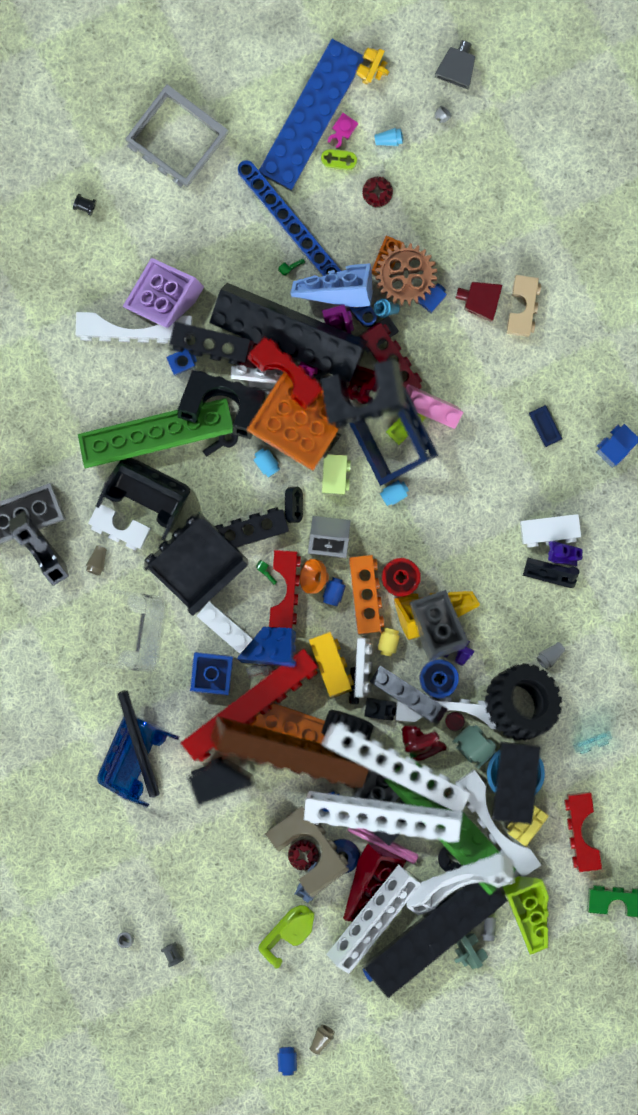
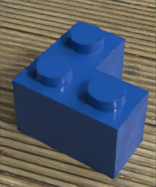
[596,424,638,468]

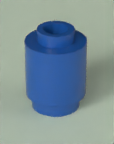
[322,577,346,606]
[277,1047,297,1076]

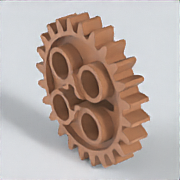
[375,243,437,306]

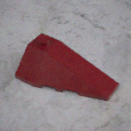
[343,843,407,922]

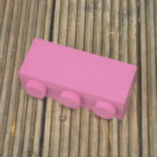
[406,384,463,429]

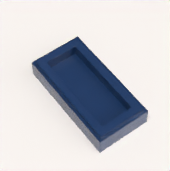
[528,405,562,447]

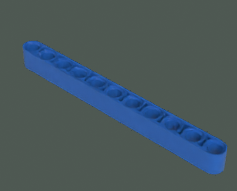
[238,160,377,327]

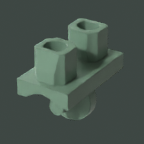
[454,933,488,969]

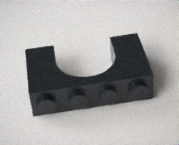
[321,359,407,428]
[178,370,266,439]

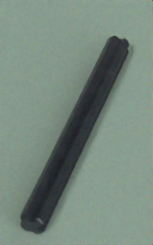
[117,690,160,798]

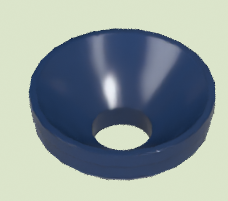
[333,839,360,874]

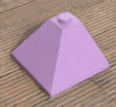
[123,258,204,328]

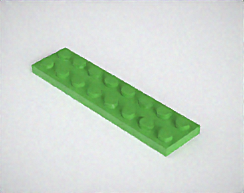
[78,398,233,469]
[384,757,516,895]

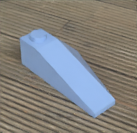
[291,263,373,307]

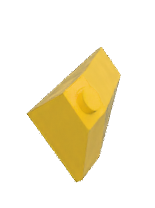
[394,591,480,640]

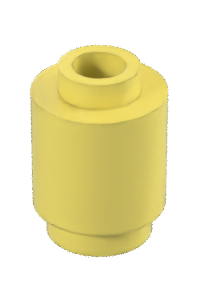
[377,628,400,657]

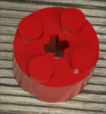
[381,558,421,597]

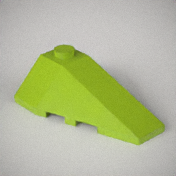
[502,876,549,955]

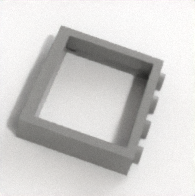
[125,84,229,188]

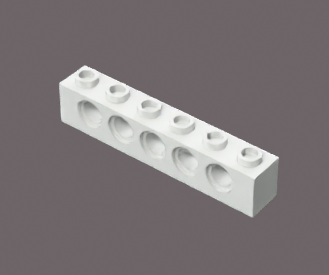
[326,865,421,974]

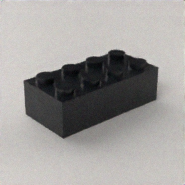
[492,741,541,824]

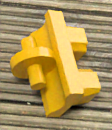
[355,48,389,84]

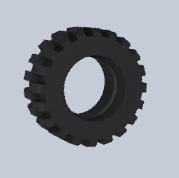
[485,663,562,741]

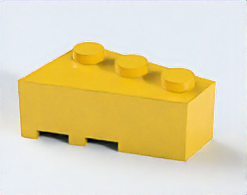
[309,632,354,699]

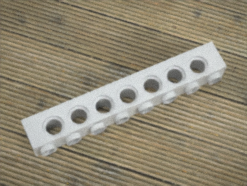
[322,723,471,812]
[304,791,463,842]

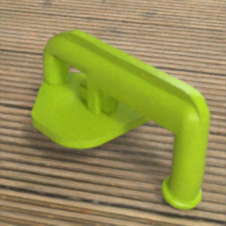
[258,905,314,969]

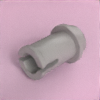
[481,917,497,941]

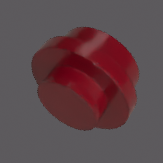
[445,712,465,731]

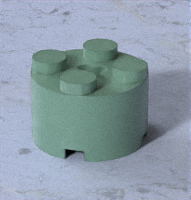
[452,725,497,769]

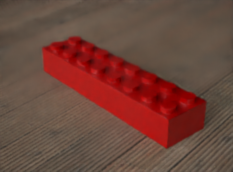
[180,649,319,762]

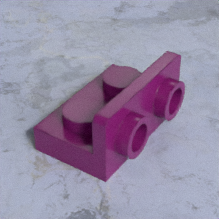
[322,305,354,334]

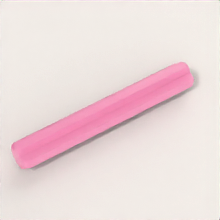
[348,827,419,864]

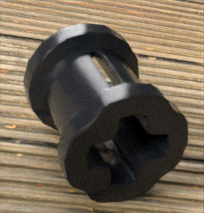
[73,193,97,216]

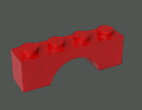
[248,338,322,410]
[269,550,301,628]
[564,791,602,872]

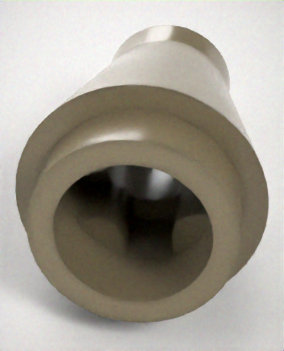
[86,546,107,575]
[309,1025,335,1055]

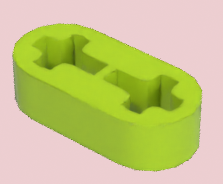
[321,149,357,170]

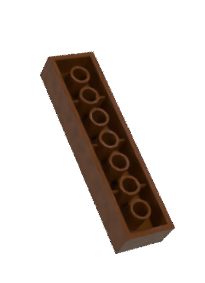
[210,716,369,789]

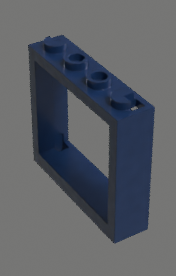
[349,386,439,486]

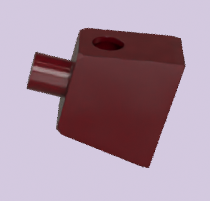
[455,282,503,322]

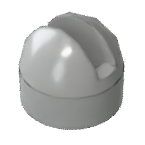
[435,106,452,123]
[117,932,134,948]

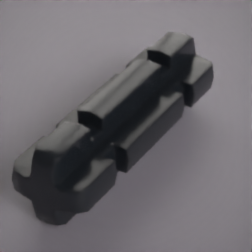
[349,667,359,705]

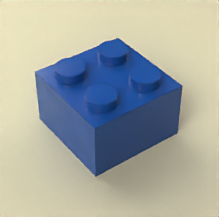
[190,652,233,695]

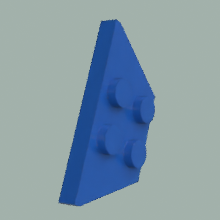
[237,627,296,667]

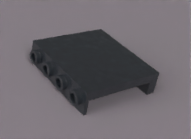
[144,512,248,616]

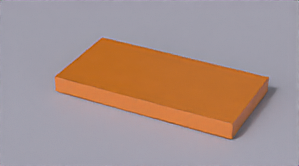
[252,703,325,744]

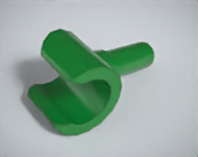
[278,259,305,276]
[256,560,277,585]

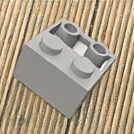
[308,516,351,558]

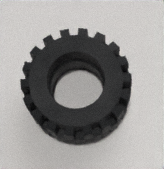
[321,710,374,749]

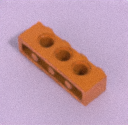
[349,555,384,634]

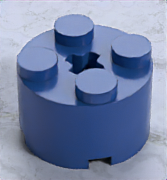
[419,659,459,698]

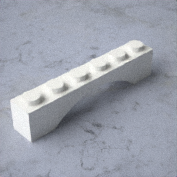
[76,312,192,343]
[395,696,496,729]
[455,769,541,877]
[407,853,514,916]

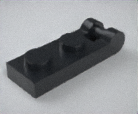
[523,557,580,588]

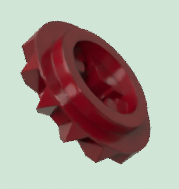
[362,176,393,207]
[288,840,319,871]

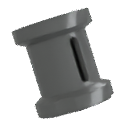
[161,942,184,967]

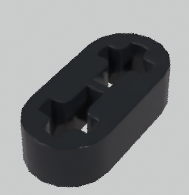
[285,486,303,523]

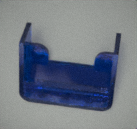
[97,716,179,807]

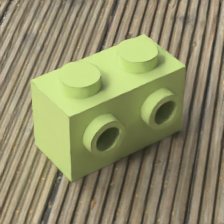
[322,454,351,495]

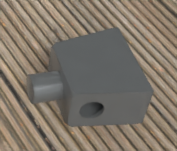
[435,40,475,90]

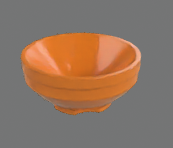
[299,559,329,594]

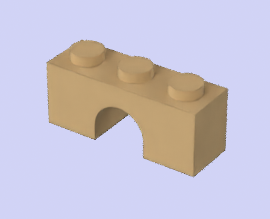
[506,275,541,337]

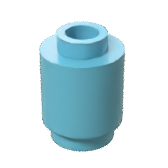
[253,448,280,478]
[379,480,409,506]

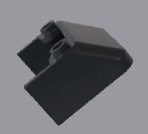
[95,457,190,541]
[187,757,255,806]

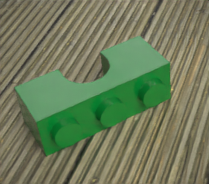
[587,885,638,917]

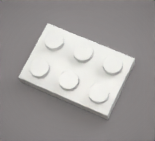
[355,638,373,697]

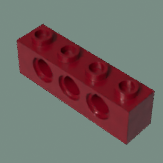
[360,322,423,389]

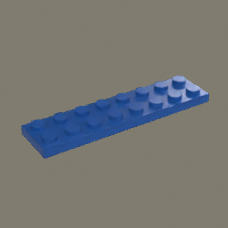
[259,38,364,191]

